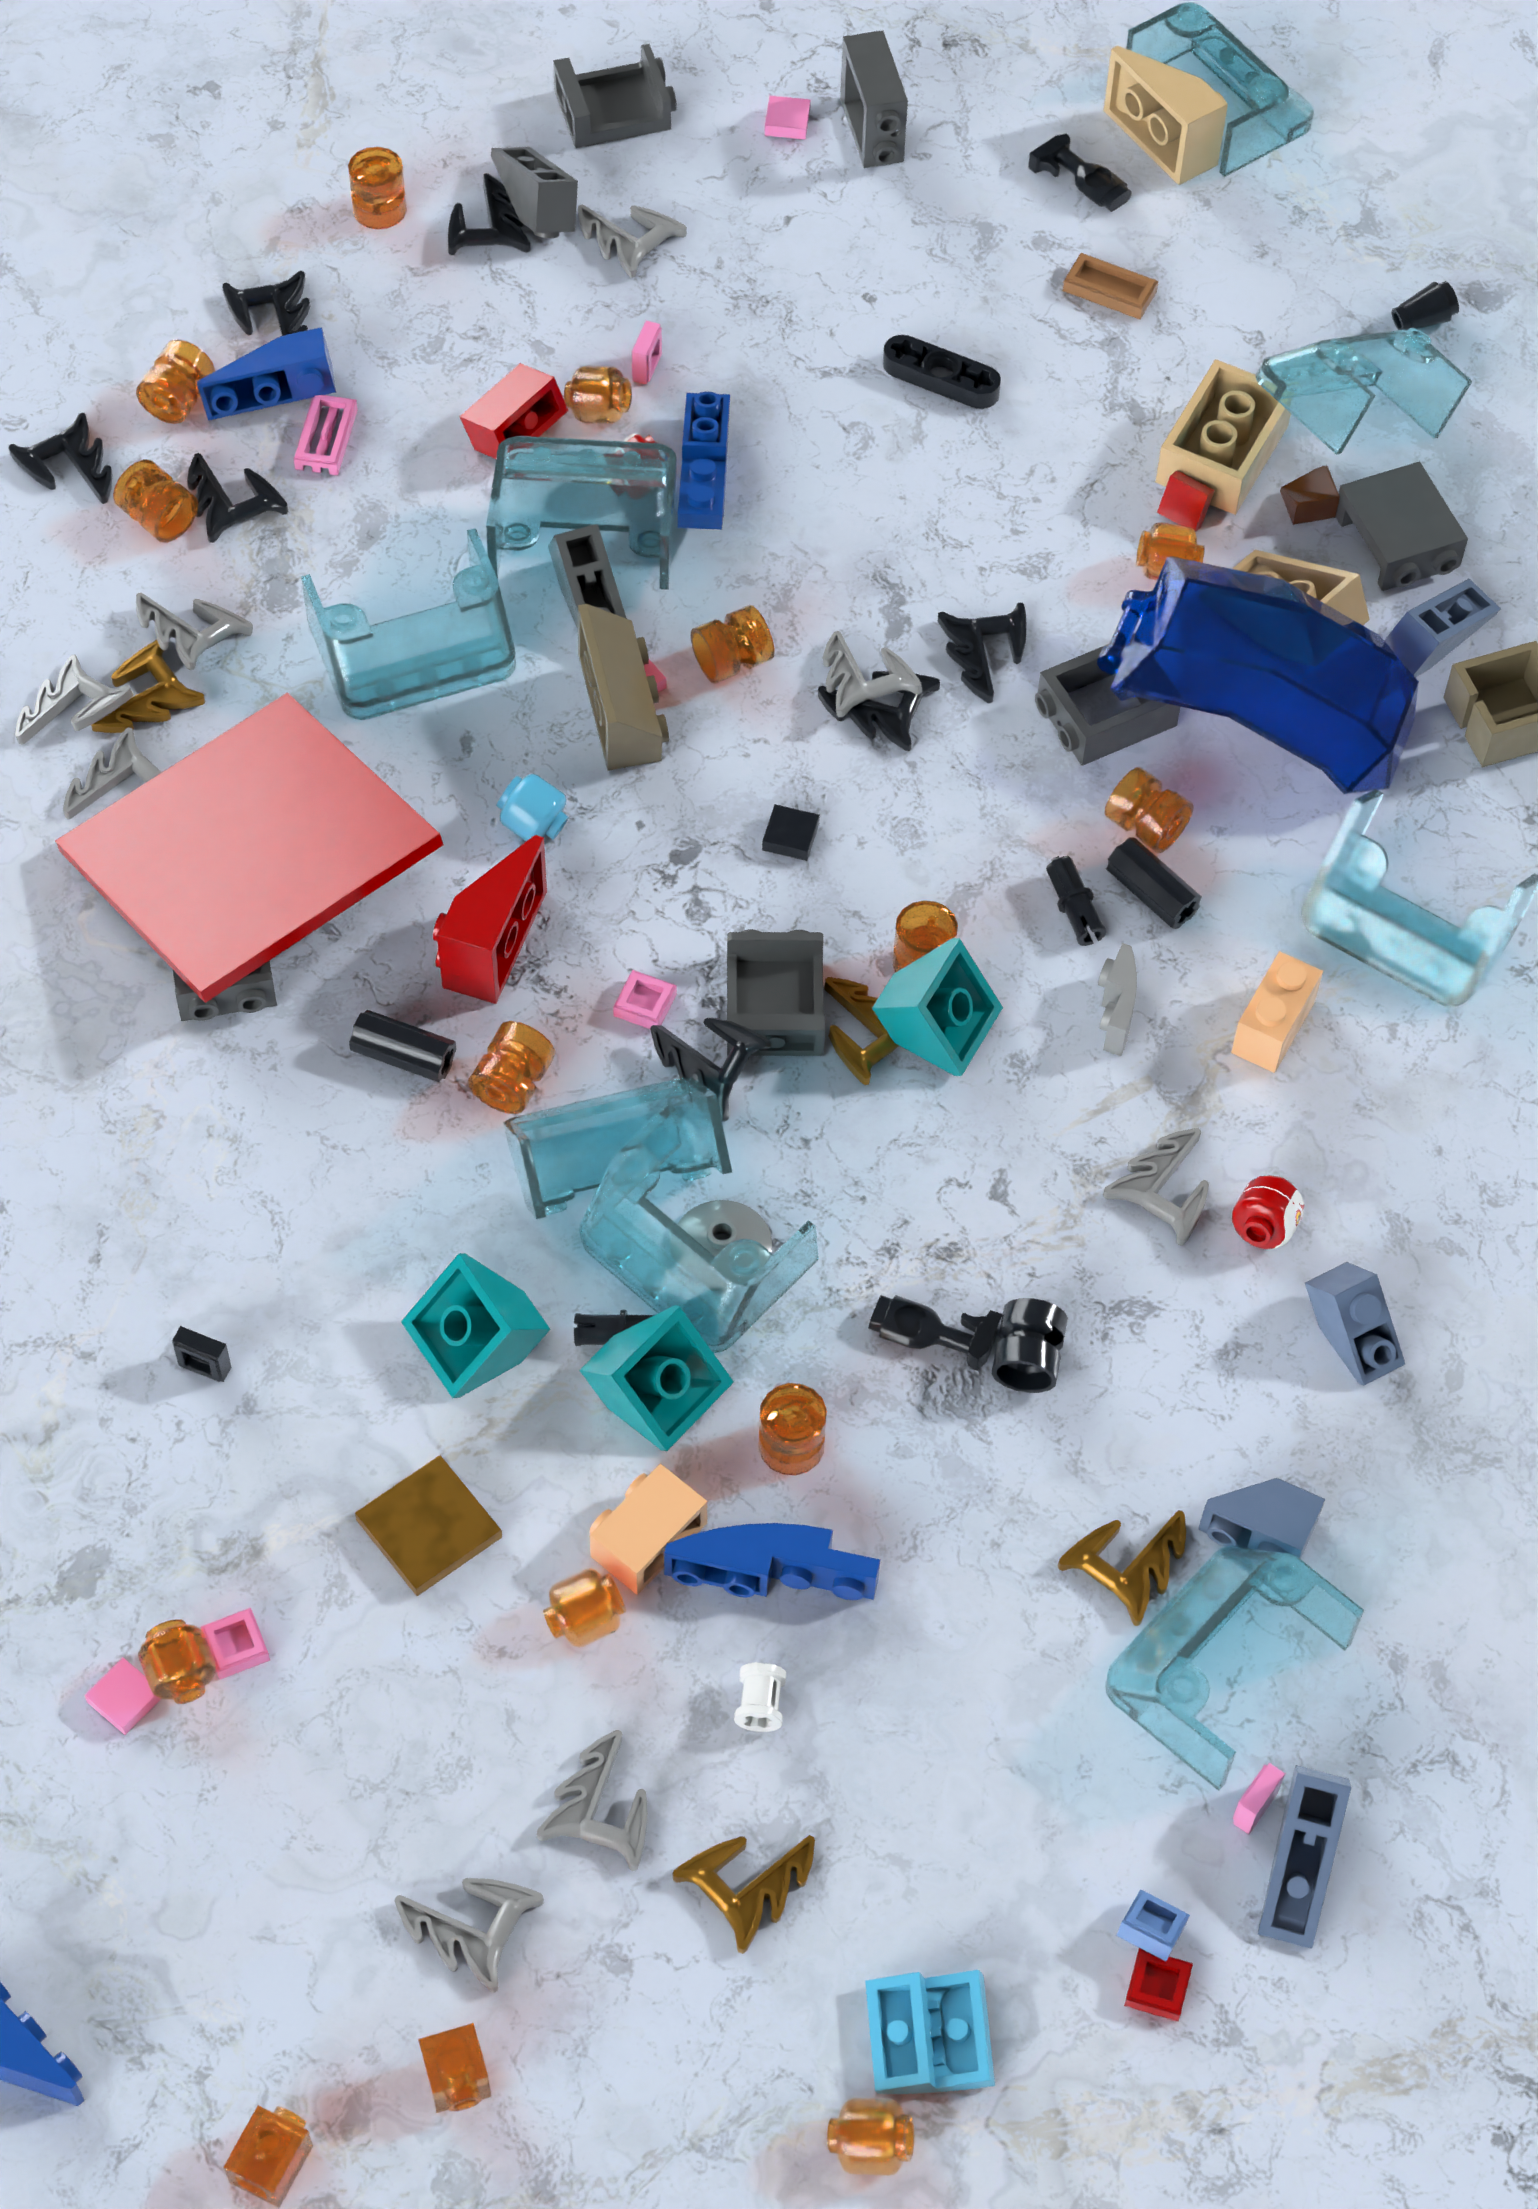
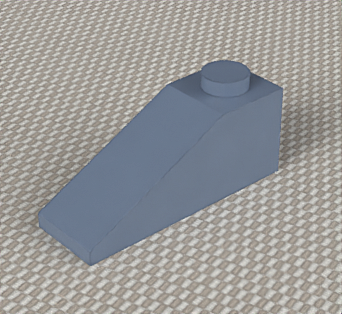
[1377,579,1501,681]
[1258,1765,1351,1949]

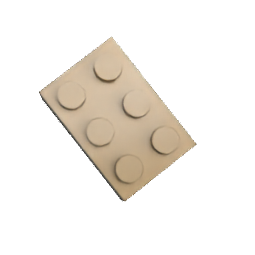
[1155,359,1296,515]

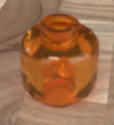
[564,366,632,424]
[1136,522,1205,584]
[543,1568,626,1648]
[138,1619,217,1704]
[827,2098,915,2176]

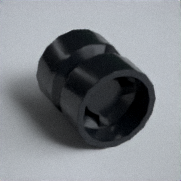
[991,1298,1068,1393]

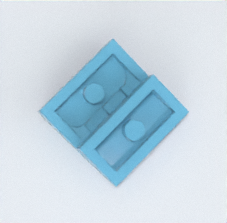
[865,1970,995,2094]

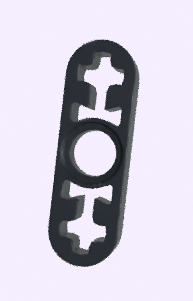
[883,335,1001,409]

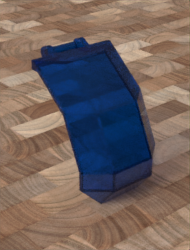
[1097,556,1419,795]

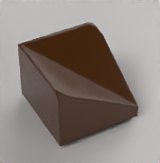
[1280,465,1340,525]

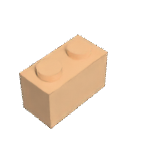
[1231,951,1323,1073]
[590,1463,707,1595]

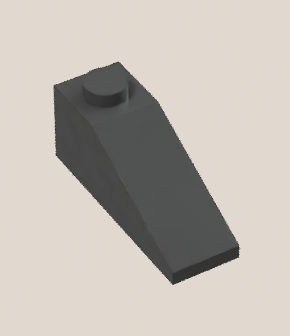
[491,147,578,238]
[548,523,627,630]

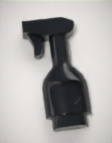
[1028,134,1132,212]
[868,1295,1002,1371]

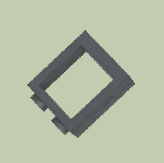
[840,30,908,168]
[1035,633,1182,766]

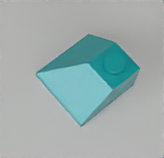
[872,938,1003,1076]
[401,1253,551,1398]
[579,1305,734,1452]

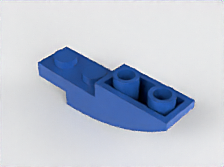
[677,391,730,530]
[664,1523,880,1601]

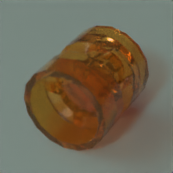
[348,147,407,229]
[136,339,215,424]
[113,459,199,543]
[691,605,775,684]
[1104,767,1194,853]
[892,900,958,973]
[468,1021,555,1114]
[758,1383,827,1475]

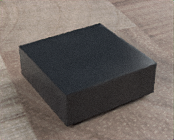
[762,804,820,861]
[172,1326,232,1382]

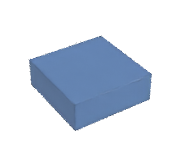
[1116,1889,1190,1961]

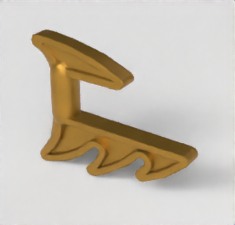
[91,640,205,733]
[824,977,899,1085]
[1058,1510,1186,1626]
[672,1836,815,1954]

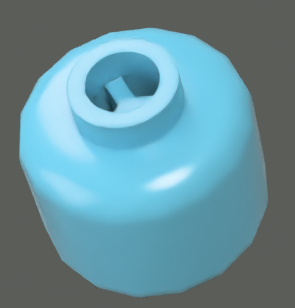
[496,774,569,841]

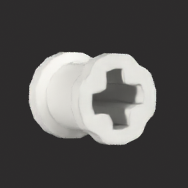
[734,1662,786,1732]

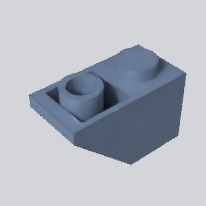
[1305,1262,1406,1386]
[1198,1478,1325,1572]

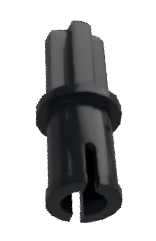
[1046,856,1107,946]
[574,1310,654,1346]

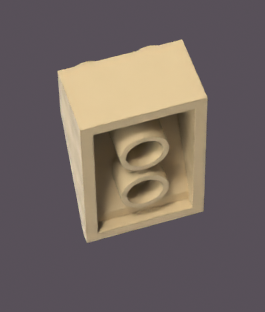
[1103,46,1228,185]
[1199,550,1370,668]

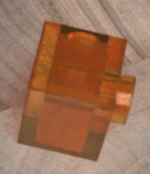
[418,2023,492,2113]
[223,2105,313,2208]

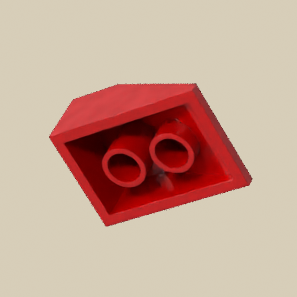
[433,835,547,1004]

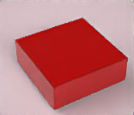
[1157,470,1215,533]
[1124,1948,1193,2022]

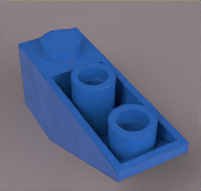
[197,327,336,421]
[0,1982,85,2106]

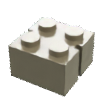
[1443,641,1538,768]

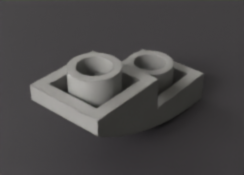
[1098,943,1137,1056]

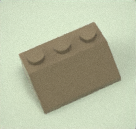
[578,604,669,771]

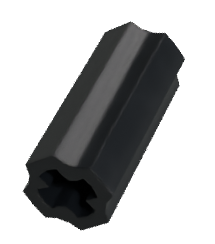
[1106,837,1202,929]
[349,1010,456,1082]

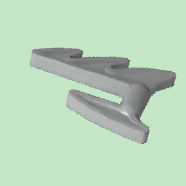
[578,205,687,278]
[136,593,253,670]
[823,631,922,717]
[15,655,133,745]
[63,727,162,819]
[1103,1128,1209,1245]
[537,1730,648,1871]
[395,1878,544,1993]

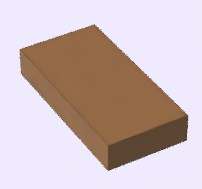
[1063,253,1159,320]

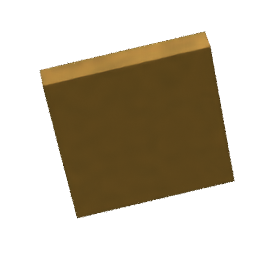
[355,1455,502,1596]

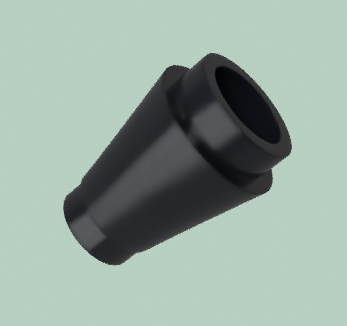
[1391,281,1459,333]

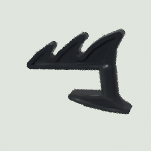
[448,173,531,255]
[222,270,310,336]
[8,413,112,504]
[187,453,288,543]
[937,602,1027,703]
[818,671,940,751]
[650,1018,771,1122]

